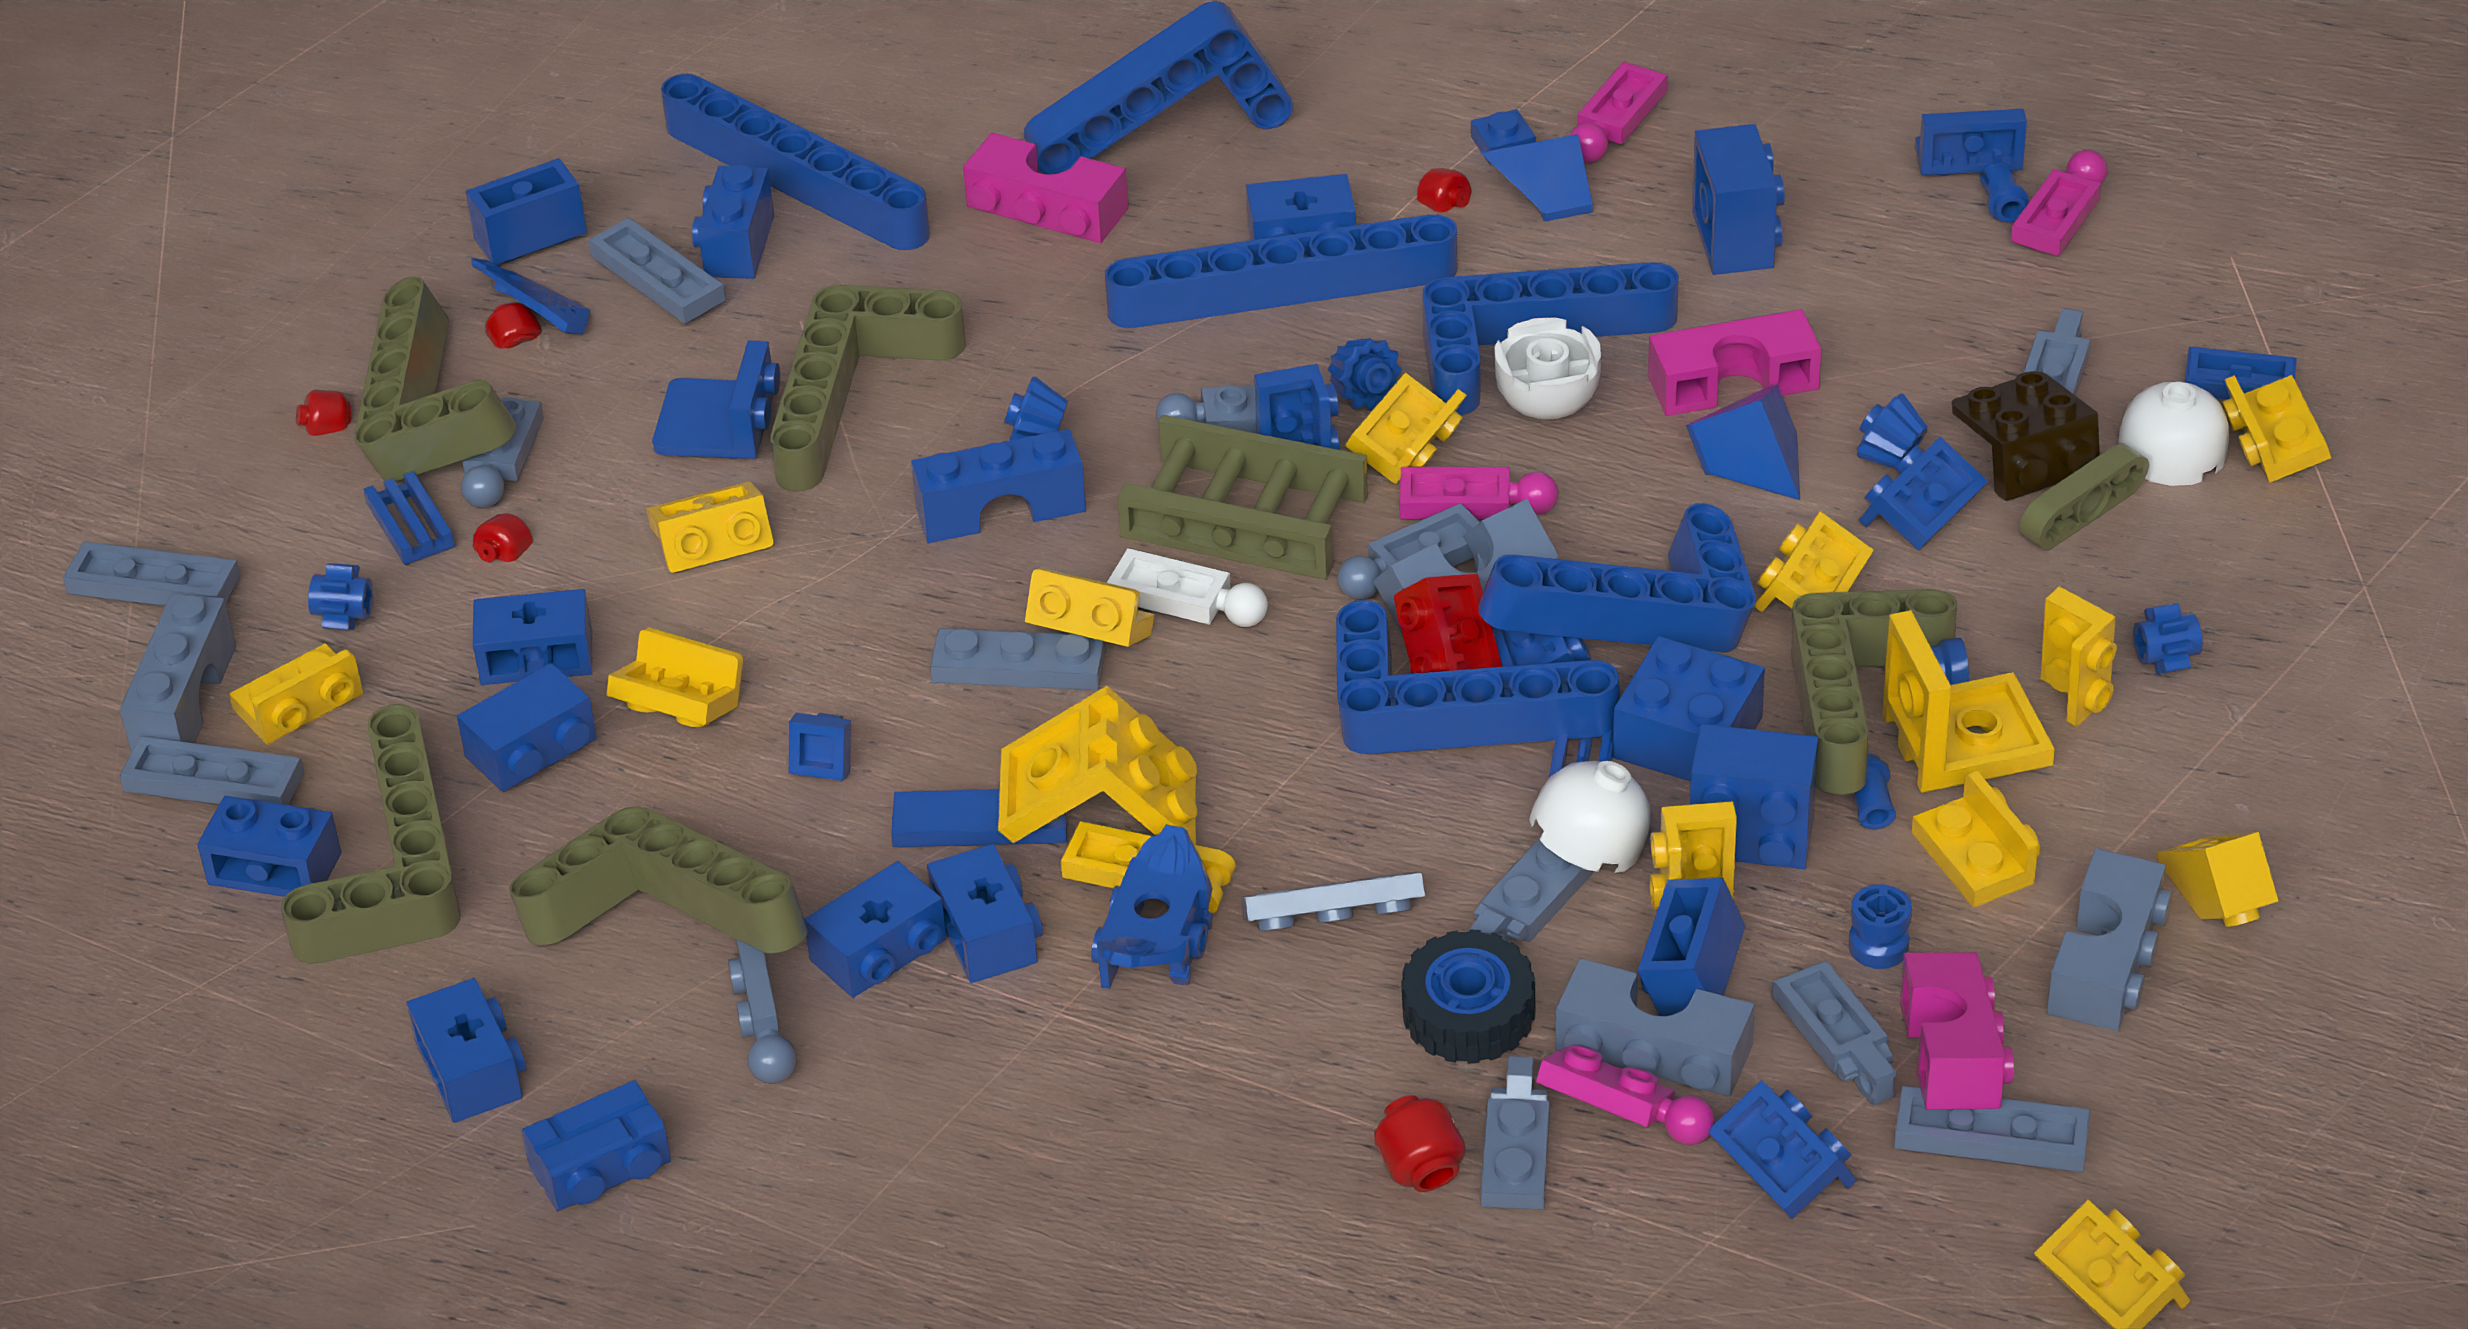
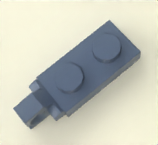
[2023,308,2090,396]
[1470,838,1593,943]
[1772,961,1896,1106]
[1481,1056,1550,1210]

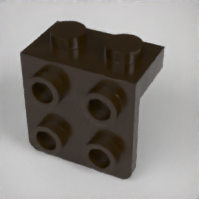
[1952,371,2100,501]

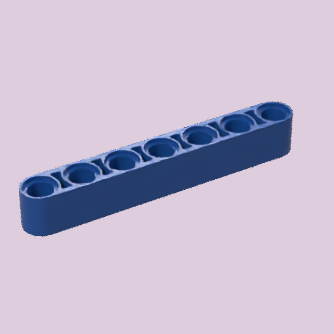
[661,74,930,250]
[1105,214,1457,328]

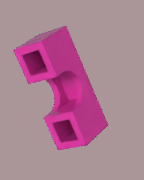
[963,132,1129,243]
[1648,309,1821,416]
[1900,952,2014,1110]

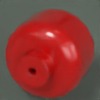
[1417,168,1472,212]
[485,302,542,349]
[296,390,351,436]
[473,513,533,562]

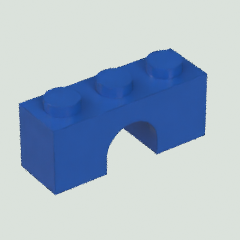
[911,429,1086,543]

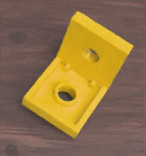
[1882,610,2055,793]
[998,686,1197,845]

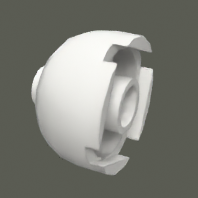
[1495,318,1601,420]
[2118,381,2229,486]
[1529,761,1651,873]

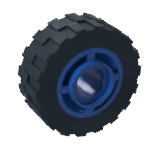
[1401,929,1536,1064]

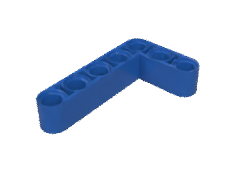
[1023,1,1293,174]
[1423,262,1679,415]
[1478,503,1756,652]
[1336,600,1620,754]

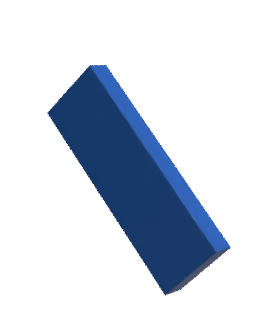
[891,789,1068,847]

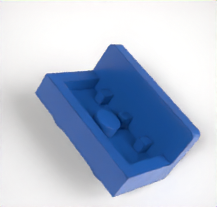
[1254,364,1340,450]

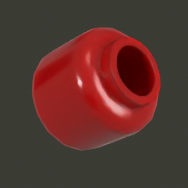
[1374,1095,1466,1192]

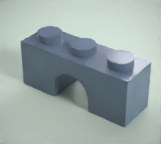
[1373,499,1559,635]
[119,594,236,753]
[2047,848,2173,1031]
[1556,958,1755,1097]

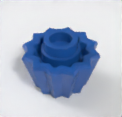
[1327,338,1402,411]
[1004,377,1068,441]
[1857,393,1928,468]

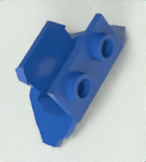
[1091,825,1213,989]

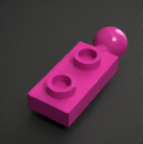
[1569,61,1668,163]
[2011,150,2107,256]
[1400,467,1559,520]
[1536,1045,1714,1145]

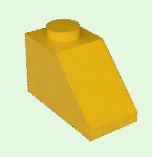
[2156,832,2279,927]

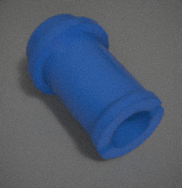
[1980,161,2029,222]
[1854,754,1896,830]

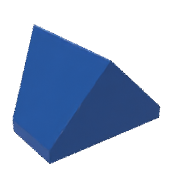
[1481,134,1593,222]
[1686,384,1800,500]

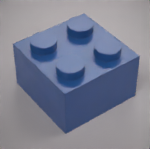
[1692,124,1785,275]
[1613,636,1765,782]
[1690,724,1818,870]

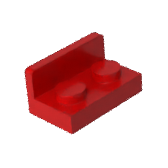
[1394,573,1502,674]

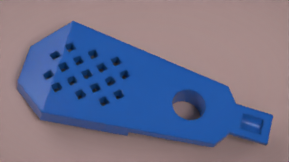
[472,258,590,335]

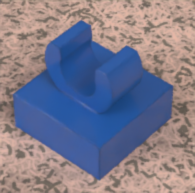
[789,712,851,781]

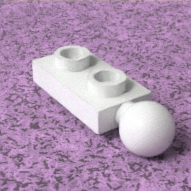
[1107,548,1268,627]

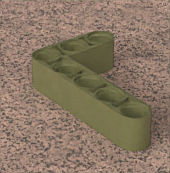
[354,276,517,482]
[771,285,966,492]
[1791,589,1957,795]
[281,704,460,964]
[509,806,808,953]

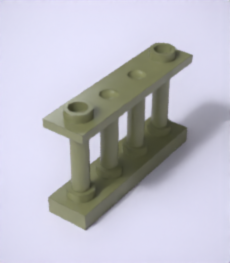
[1117,415,1368,580]

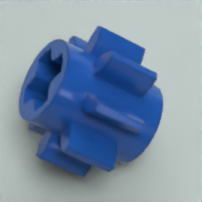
[308,563,373,630]
[2133,603,2203,674]

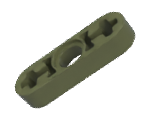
[2019,443,2149,550]

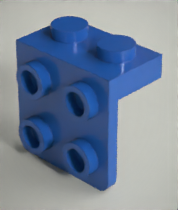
[652,340,780,459]

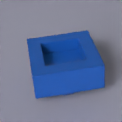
[1471,109,1536,165]

